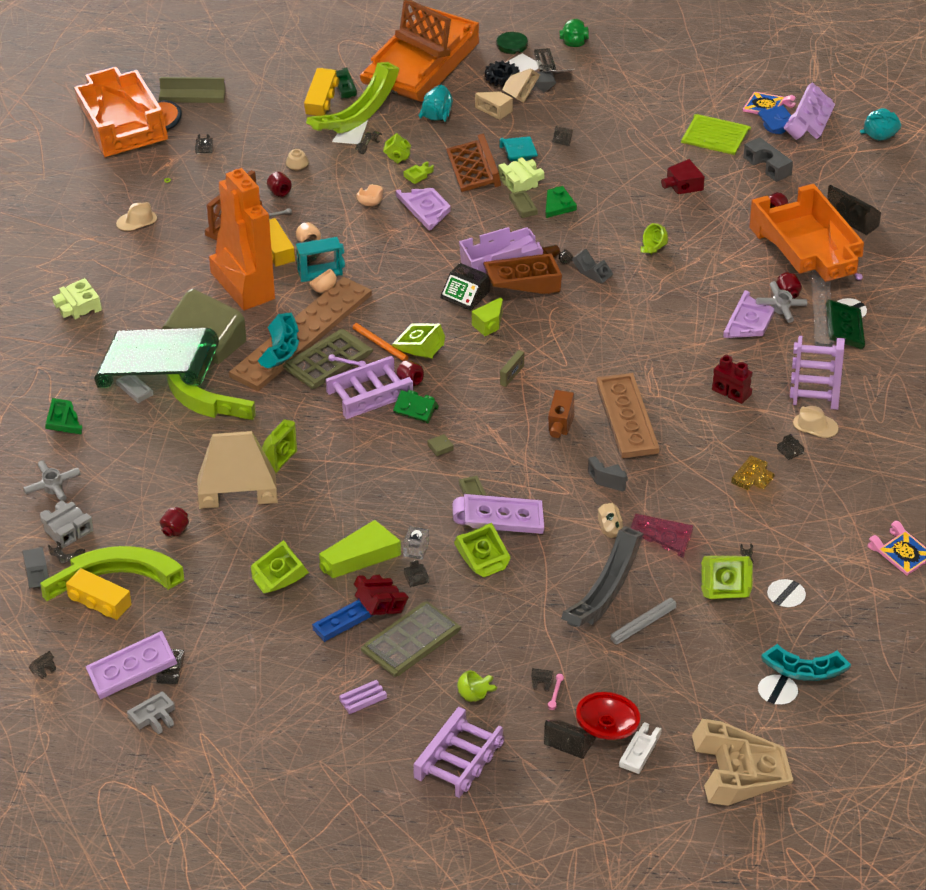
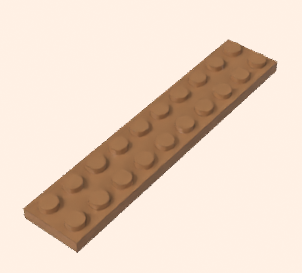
[229,277,372,391]

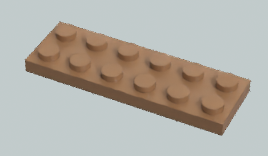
[596,373,659,458]

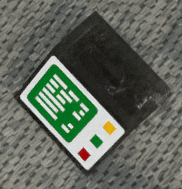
[440,263,490,311]

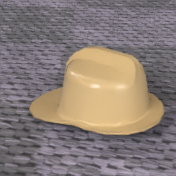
[116,202,157,231]
[793,406,839,438]

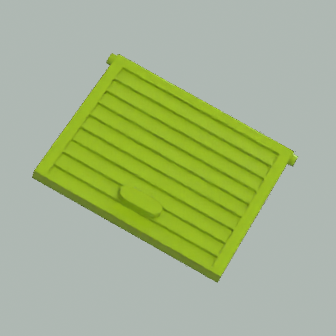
[681,114,751,155]

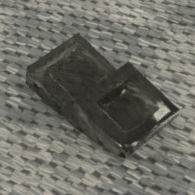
[156,649,185,684]

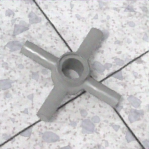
[756,281,807,323]
[23,461,81,501]

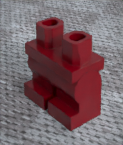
[712,355,753,404]
[354,574,409,615]

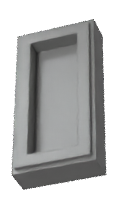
[116,372,153,403]

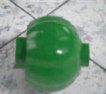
[560,19,589,47]

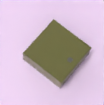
[427,434,454,456]

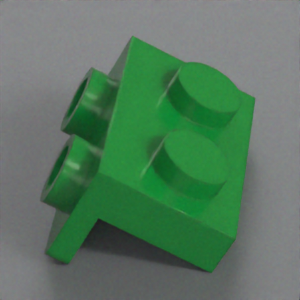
[393,390,439,423]

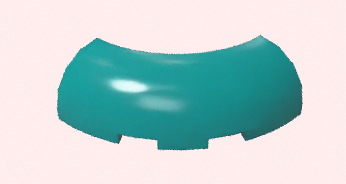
[258,312,299,368]
[761,644,851,681]

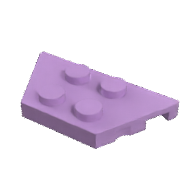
[396,188,451,231]
[723,290,774,338]

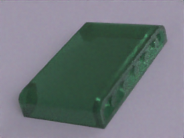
[94,328,219,388]

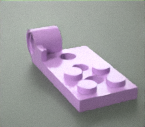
[452,494,544,534]

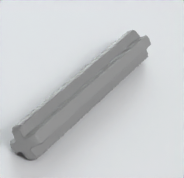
[610,598,677,644]

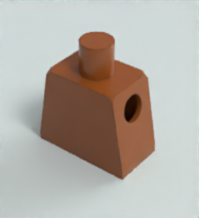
[548,389,574,438]

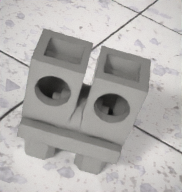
[40,500,93,549]

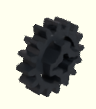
[485,60,520,87]

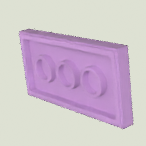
[85,631,177,699]

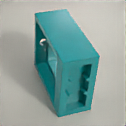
[296,237,345,282]

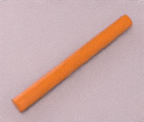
[353,323,409,361]

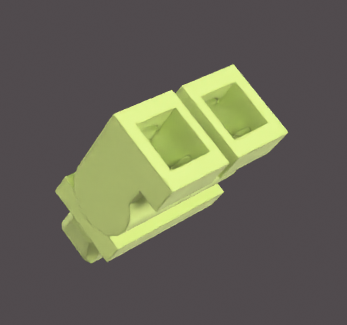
[498,158,544,193]
[52,278,102,319]

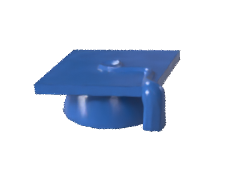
[758,105,791,134]

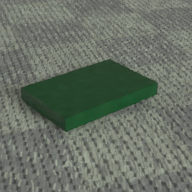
[825,299,865,349]

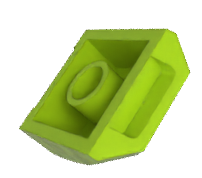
[392,324,445,359]
[262,419,297,473]
[454,522,511,577]
[251,540,309,593]
[701,556,753,599]

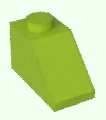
[472,297,503,336]

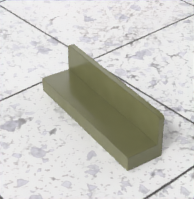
[159,77,226,103]

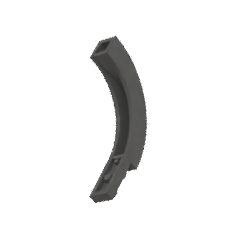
[561,526,644,627]

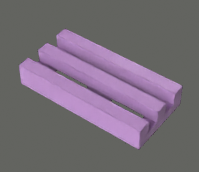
[339,680,387,714]

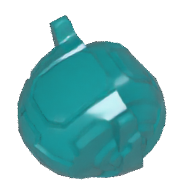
[418,85,453,122]
[860,108,902,141]

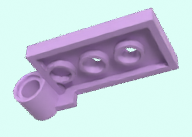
[784,82,835,140]

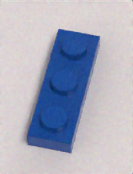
[312,599,374,642]

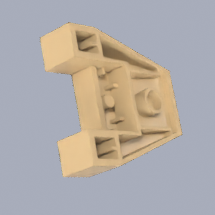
[197,431,278,509]
[692,719,794,806]

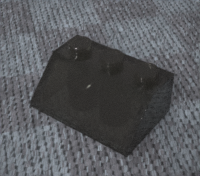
[827,185,881,235]

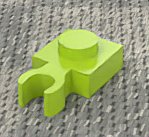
[403,162,434,184]

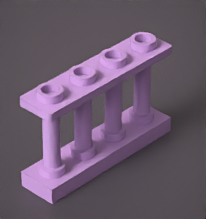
[790,336,845,410]
[326,356,413,419]
[414,707,504,798]

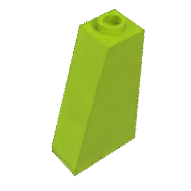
[319,520,401,578]

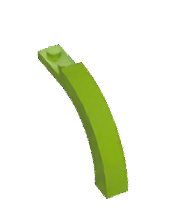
[306,62,400,133]
[165,344,256,420]
[40,546,185,601]

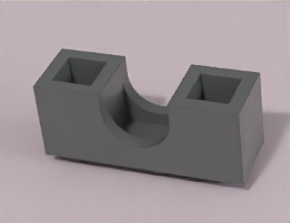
[743,137,793,182]

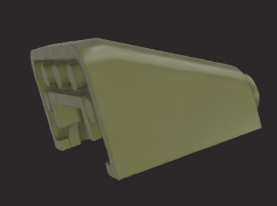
[162,289,246,364]

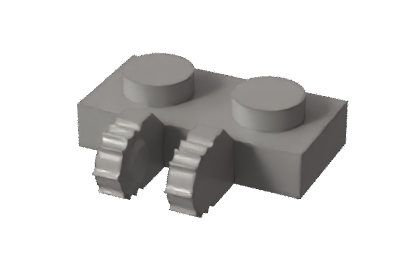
[127,691,175,734]

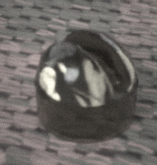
[559,249,573,264]

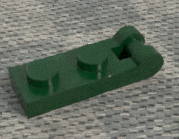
[333,67,357,98]

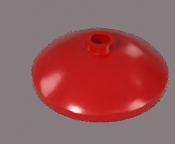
[576,692,640,740]

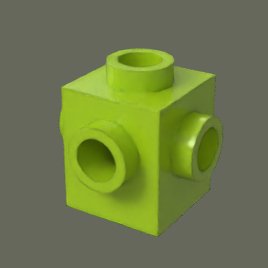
[383,133,411,164]

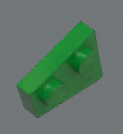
[546,186,577,218]
[45,398,82,435]

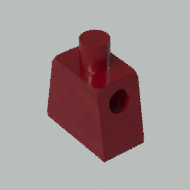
[661,159,705,194]

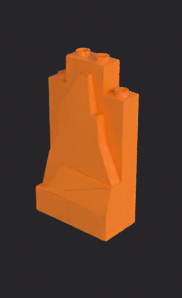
[74,67,168,157]
[209,168,275,311]
[749,184,864,282]

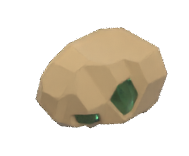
[598,503,623,538]

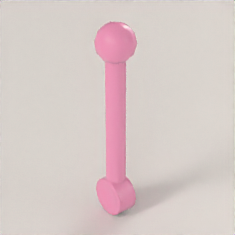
[548,674,564,710]

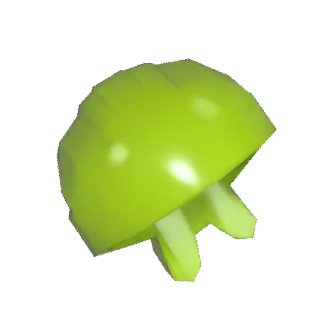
[641,223,668,254]
[457,670,498,702]

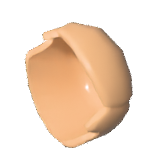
[356,184,383,206]
[310,269,337,293]

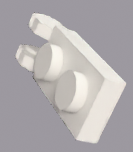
[619,722,661,774]

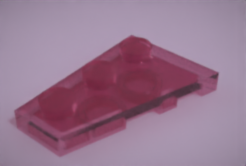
[631,514,693,558]

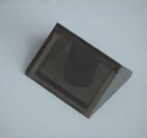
[544,719,596,759]

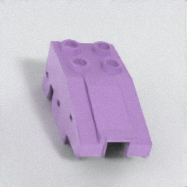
[459,227,543,284]

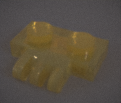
[731,456,775,490]

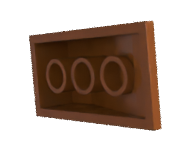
[483,253,562,294]

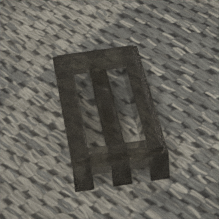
[534,48,556,72]

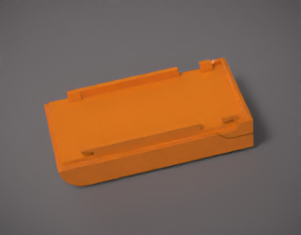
[360,7,479,102]

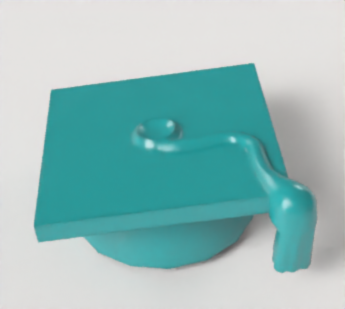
[499,136,538,162]

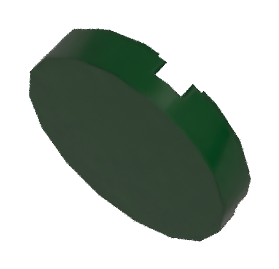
[496,32,528,54]

